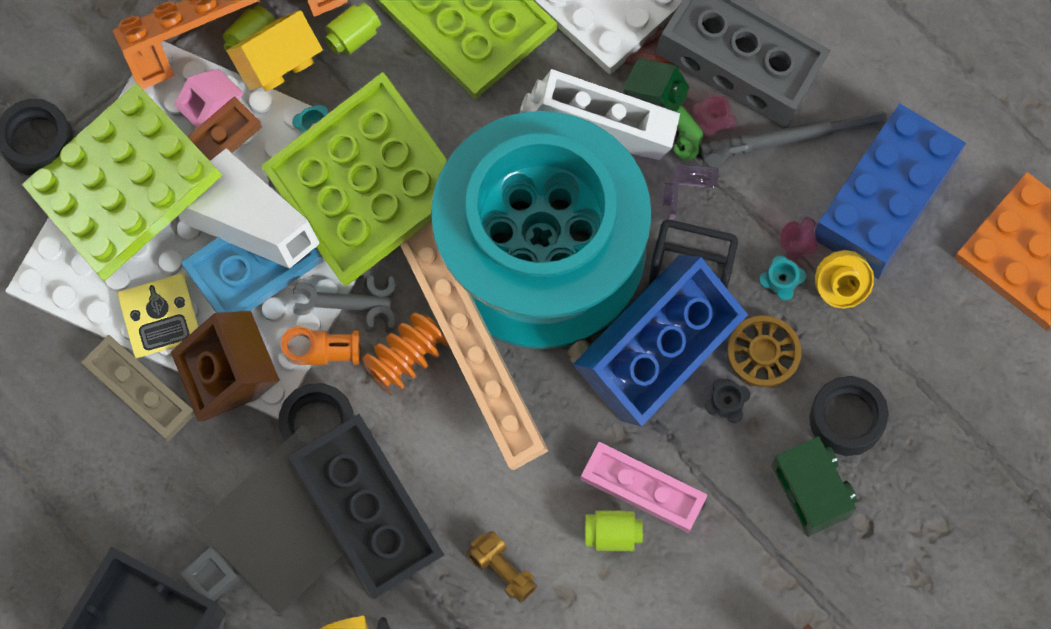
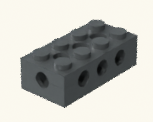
[655,0,831,128]

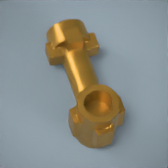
[466,531,537,603]

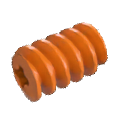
[362,313,450,396]

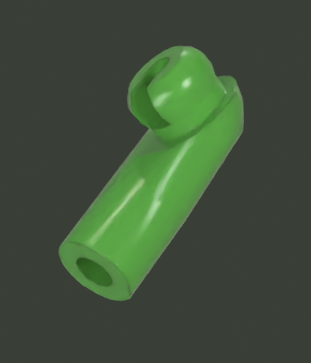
[673,106,703,161]

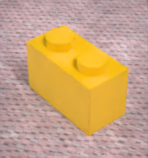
[226,10,323,92]

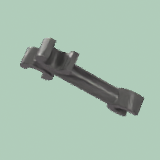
[293,275,395,333]

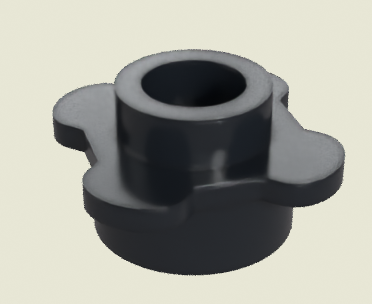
[705,379,750,423]

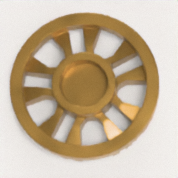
[727,315,801,389]

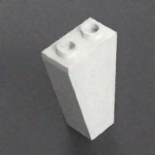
[520,69,680,160]
[178,149,320,268]

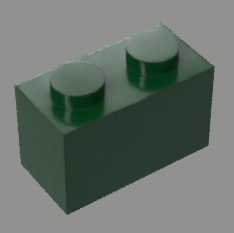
[771,436,857,537]

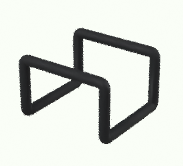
[649,219,738,289]

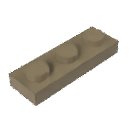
[81,335,195,443]

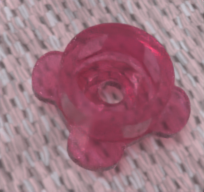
[693,95,736,136]
[780,217,818,261]

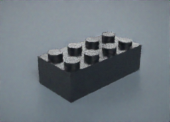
[285,414,444,599]

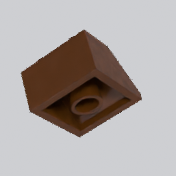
[171,311,280,422]

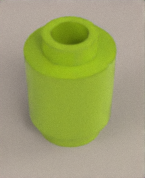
[324,2,381,56]
[223,5,276,50]
[585,510,643,551]

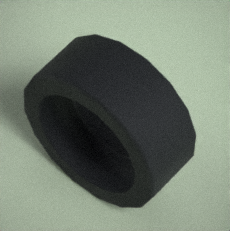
[0,99,73,175]
[809,376,889,456]
[279,383,354,453]

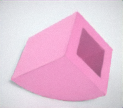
[174,68,244,128]

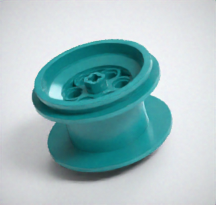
[431,111,651,349]

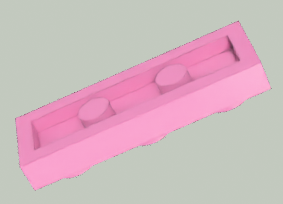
[581,442,707,533]

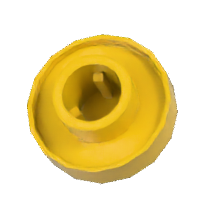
[815,250,874,309]

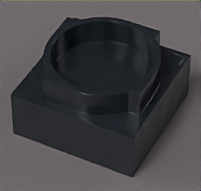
[62,546,226,629]

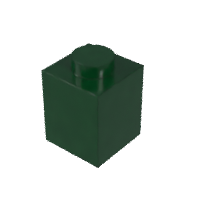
[622,58,690,112]

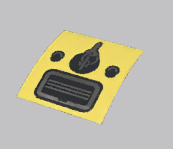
[118,273,199,358]

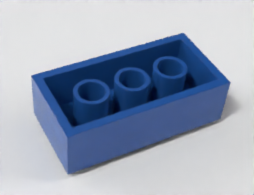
[813,103,966,279]
[573,255,748,426]

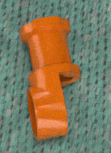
[281,326,361,366]

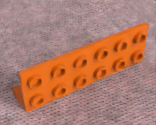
[112,0,348,89]

